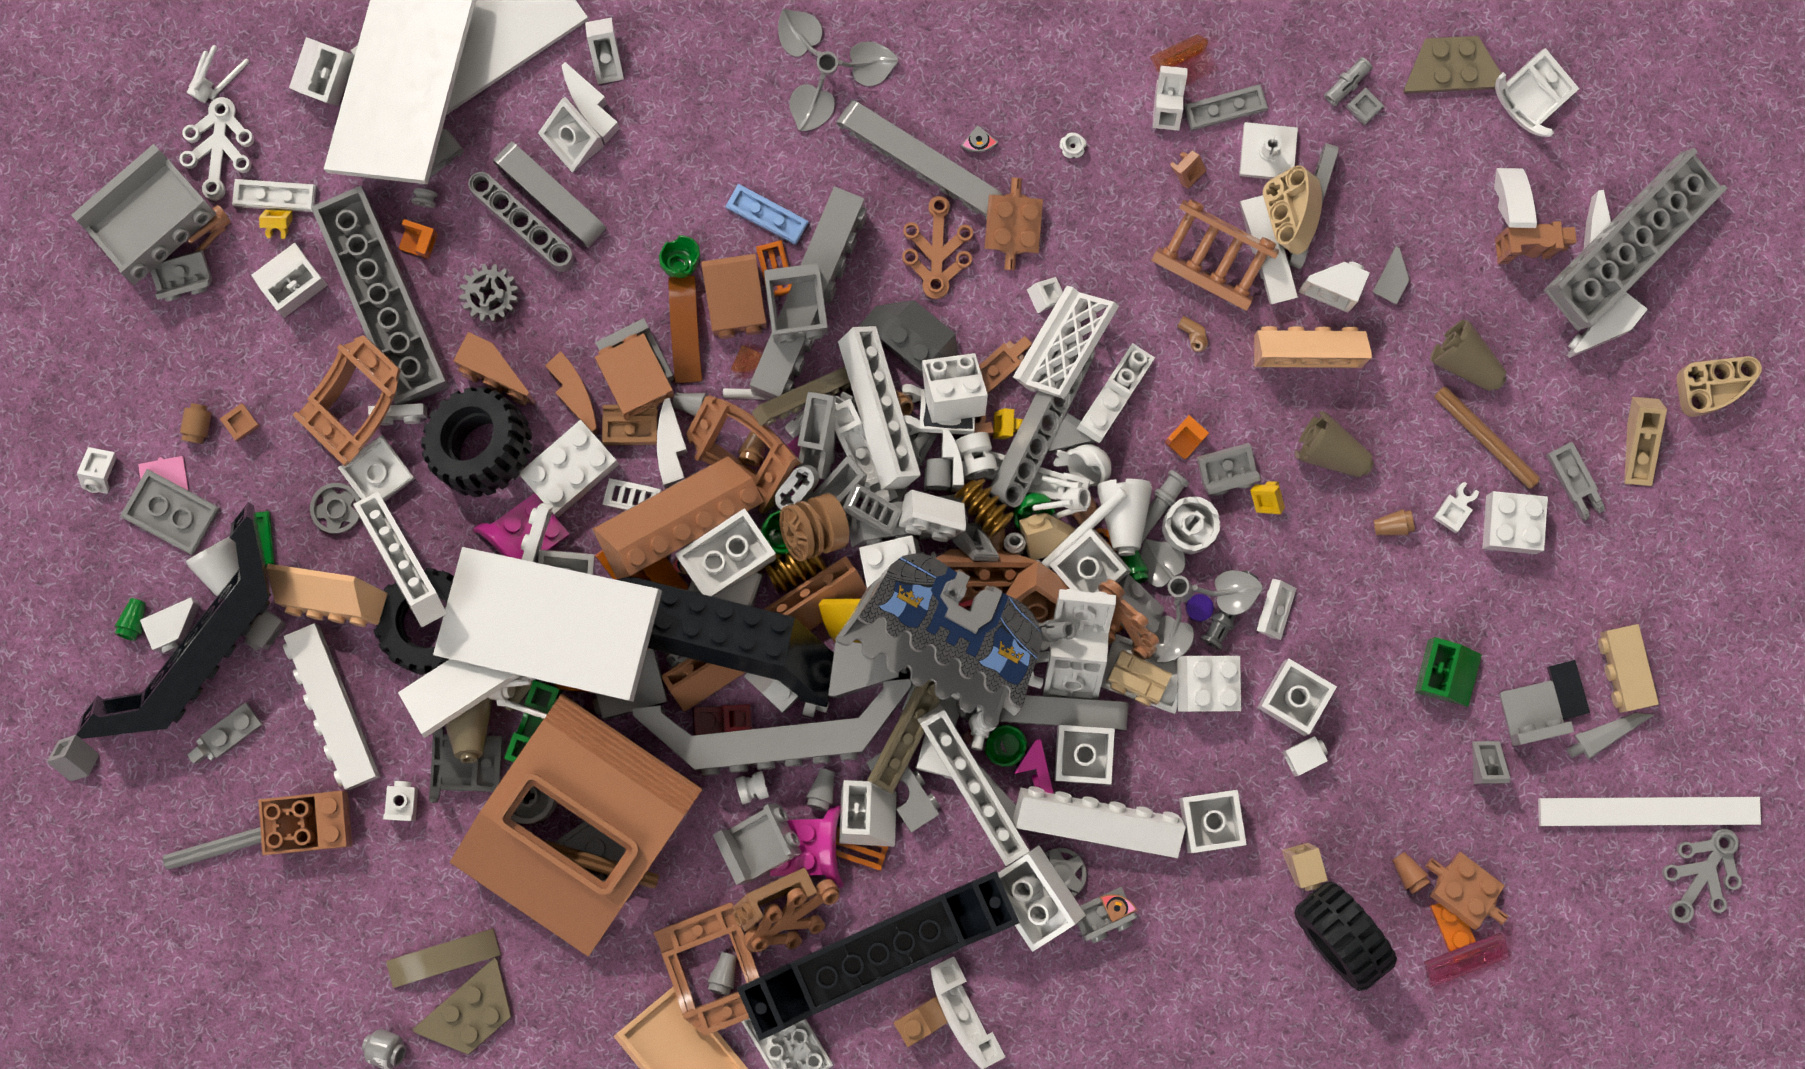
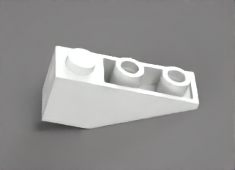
[1567,292,1647,358]

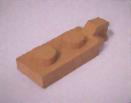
[979,336,1032,394]

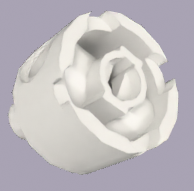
[1162,497,1220,555]

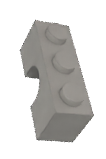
[866,752,940,833]

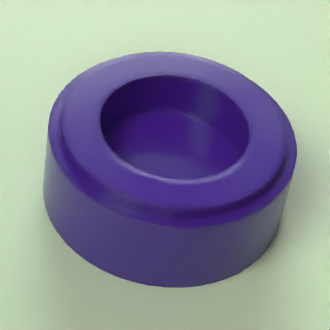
[1185,594,1214,622]

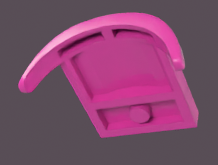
[473,493,570,560]
[770,805,844,888]

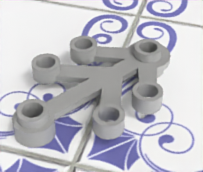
[1662,829,1742,923]

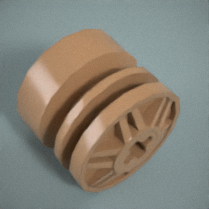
[779,493,849,562]

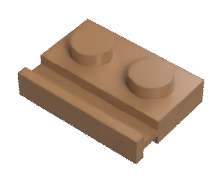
[602,405,658,446]

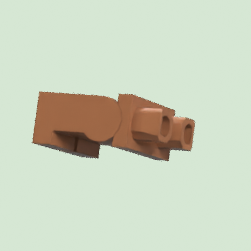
[1495,221,1577,264]

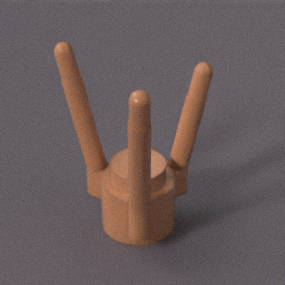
[188,205,231,252]

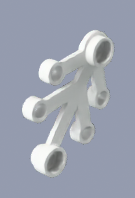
[179,97,254,201]

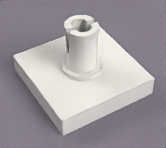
[1239,122,1298,179]

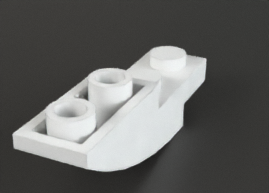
[1077,343,1155,443]

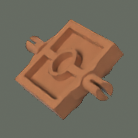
[984,177,1043,270]
[1425,852,1508,930]

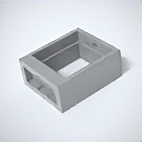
[764,263,828,343]

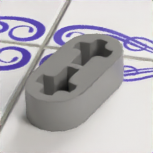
[775,465,819,510]

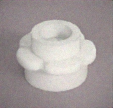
[1060,133,1086,158]

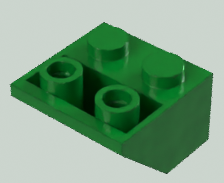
[1414,637,1482,707]

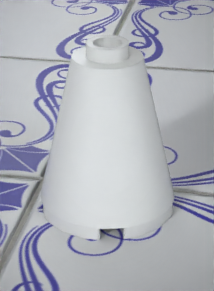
[1097,479,1152,556]
[186,536,239,596]

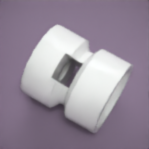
[955,432,998,480]

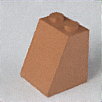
[701,254,767,339]

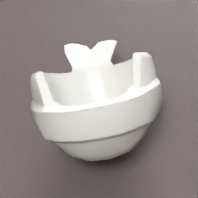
[1053,444,1112,487]

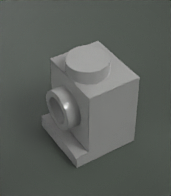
[244,609,287,651]

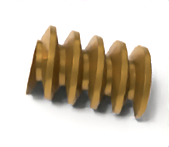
[954,479,1014,539]
[765,553,826,593]

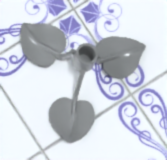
[778,9,898,131]
[1141,539,1263,663]

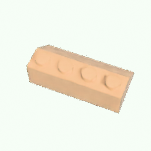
[1254,326,1372,368]
[266,564,388,627]

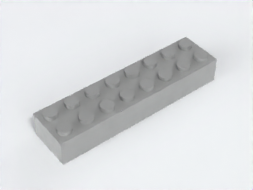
[311,186,450,405]
[750,186,868,401]

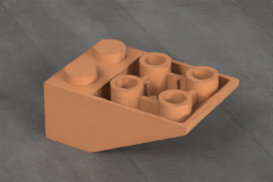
[453,332,536,406]
[258,791,352,855]

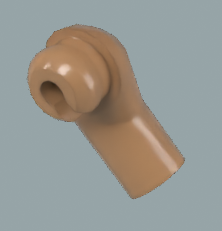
[1177,315,1208,352]

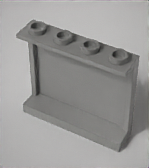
[72,144,217,285]

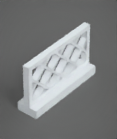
[1013,286,1119,399]

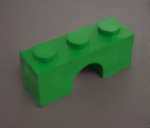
[504,680,563,762]

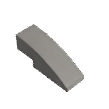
[797,392,836,480]

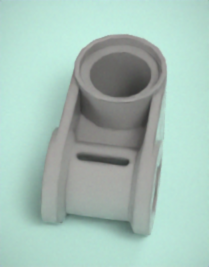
[430,129,464,177]
[924,458,952,493]

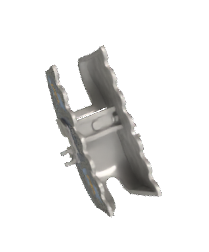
[835,553,1042,728]

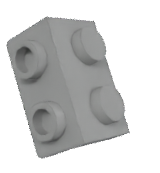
[150,250,213,301]
[1197,443,1261,496]
[1113,574,1164,636]
[1077,887,1137,943]

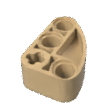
[1263,166,1322,255]
[1677,356,1762,417]

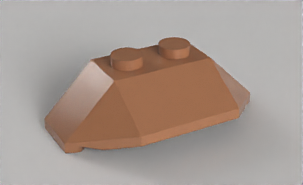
[935,549,1036,603]

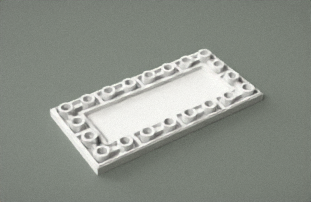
[324,0,476,184]
[351,0,589,115]
[433,547,662,702]

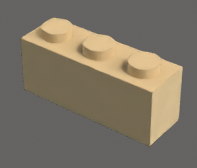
[1598,624,1659,713]

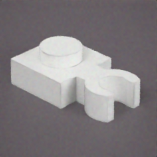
[1433,482,1479,533]

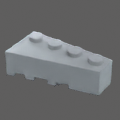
[846,494,968,548]

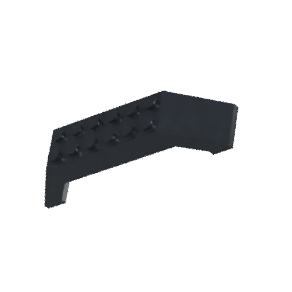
[76,502,271,739]
[615,576,834,707]
[737,871,1020,1041]

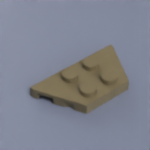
[1403,36,1501,94]
[412,957,512,1055]

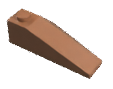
[1006,561,1116,645]

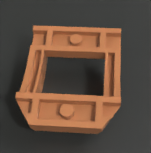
[293,335,401,466]
[686,395,803,514]
[653,902,759,1035]

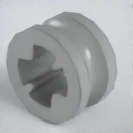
[411,188,438,208]

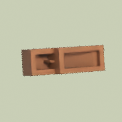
[545,351,599,435]

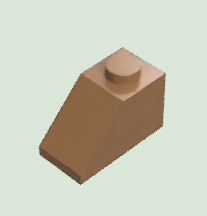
[893,995,948,1047]

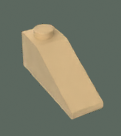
[1624,397,1667,486]

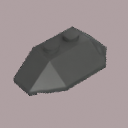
[859,300,958,379]

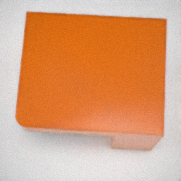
[399,219,438,259]
[1165,415,1209,459]

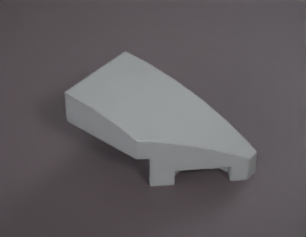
[1372,246,1409,304]

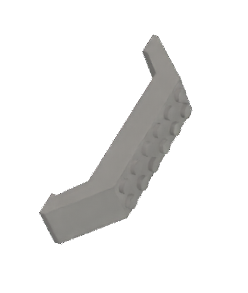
[633,679,911,776]

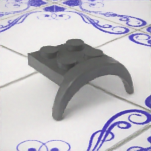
[429,726,503,803]

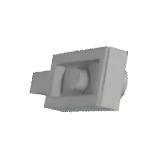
[187,702,263,764]

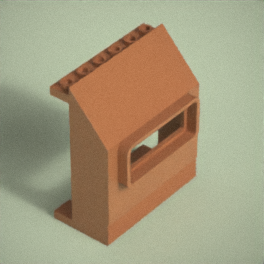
[449,694,703,957]

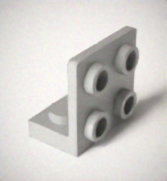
[1499,681,1574,746]

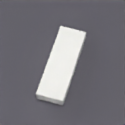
[232,179,317,212]

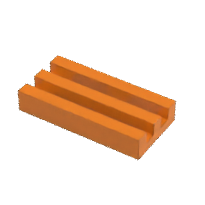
[756,240,792,297]
[836,827,889,871]

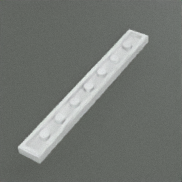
[1538,797,1761,826]

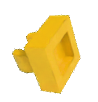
[259,209,293,239]
[993,408,1023,440]
[1250,481,1285,514]

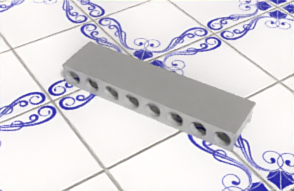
[1544,148,1727,331]

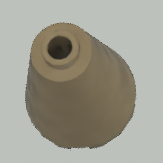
[1430,319,1507,391]
[1295,411,1374,478]
[445,697,493,763]

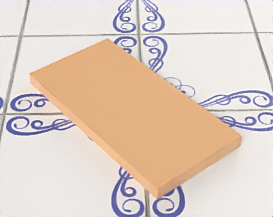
[613,987,748,1069]

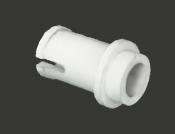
[1004,533,1026,556]

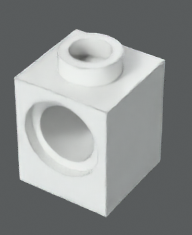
[1282,736,1328,777]

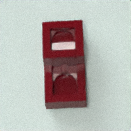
[692,704,752,736]

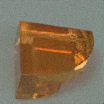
[731,345,762,373]

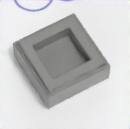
[1346,87,1384,126]

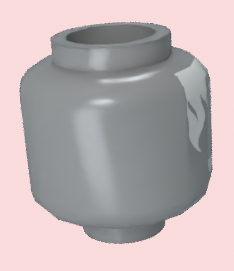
[362,1029,406,1069]

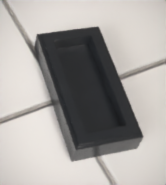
[1547,660,1590,720]

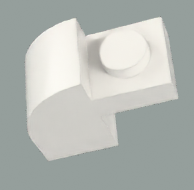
[1153,66,1187,131]

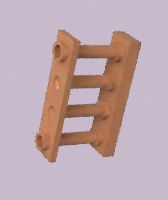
[1151,199,1279,311]

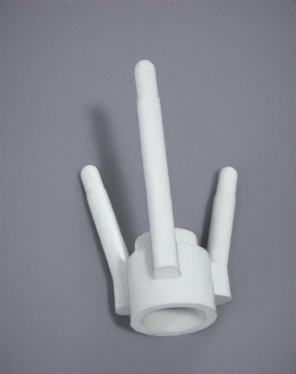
[186,45,249,103]
[1032,476,1091,519]
[489,676,547,718]

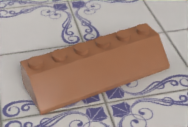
[592,456,764,579]

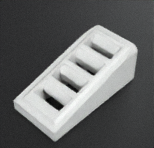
[603,478,662,510]

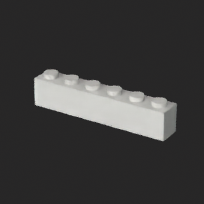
[838,326,921,490]
[353,492,447,627]
[283,623,380,790]
[917,705,1030,866]
[1013,786,1186,858]

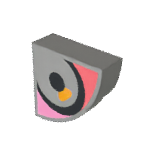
[961,125,998,153]

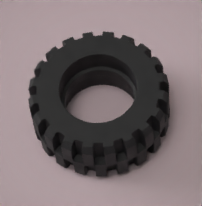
[421,387,532,497]
[373,568,454,675]
[1294,882,1397,991]

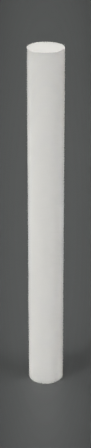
[1042,487,1128,569]

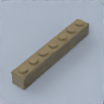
[752,367,851,426]

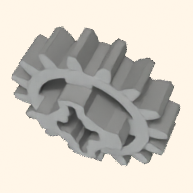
[459,264,519,323]

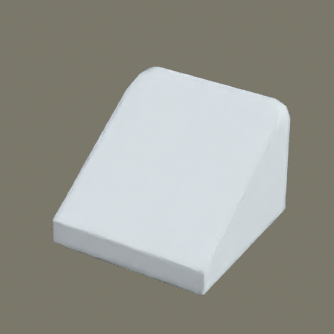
[1027,277,1063,313]

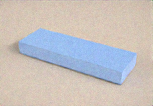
[725,184,809,246]

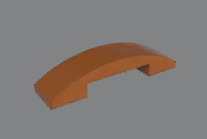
[668,276,702,384]

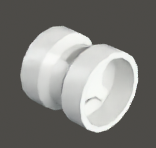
[735,771,769,805]

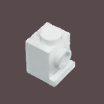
[383,781,418,821]

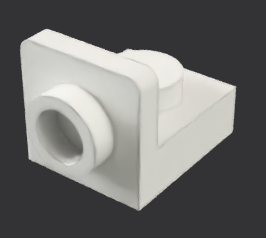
[77,447,117,493]

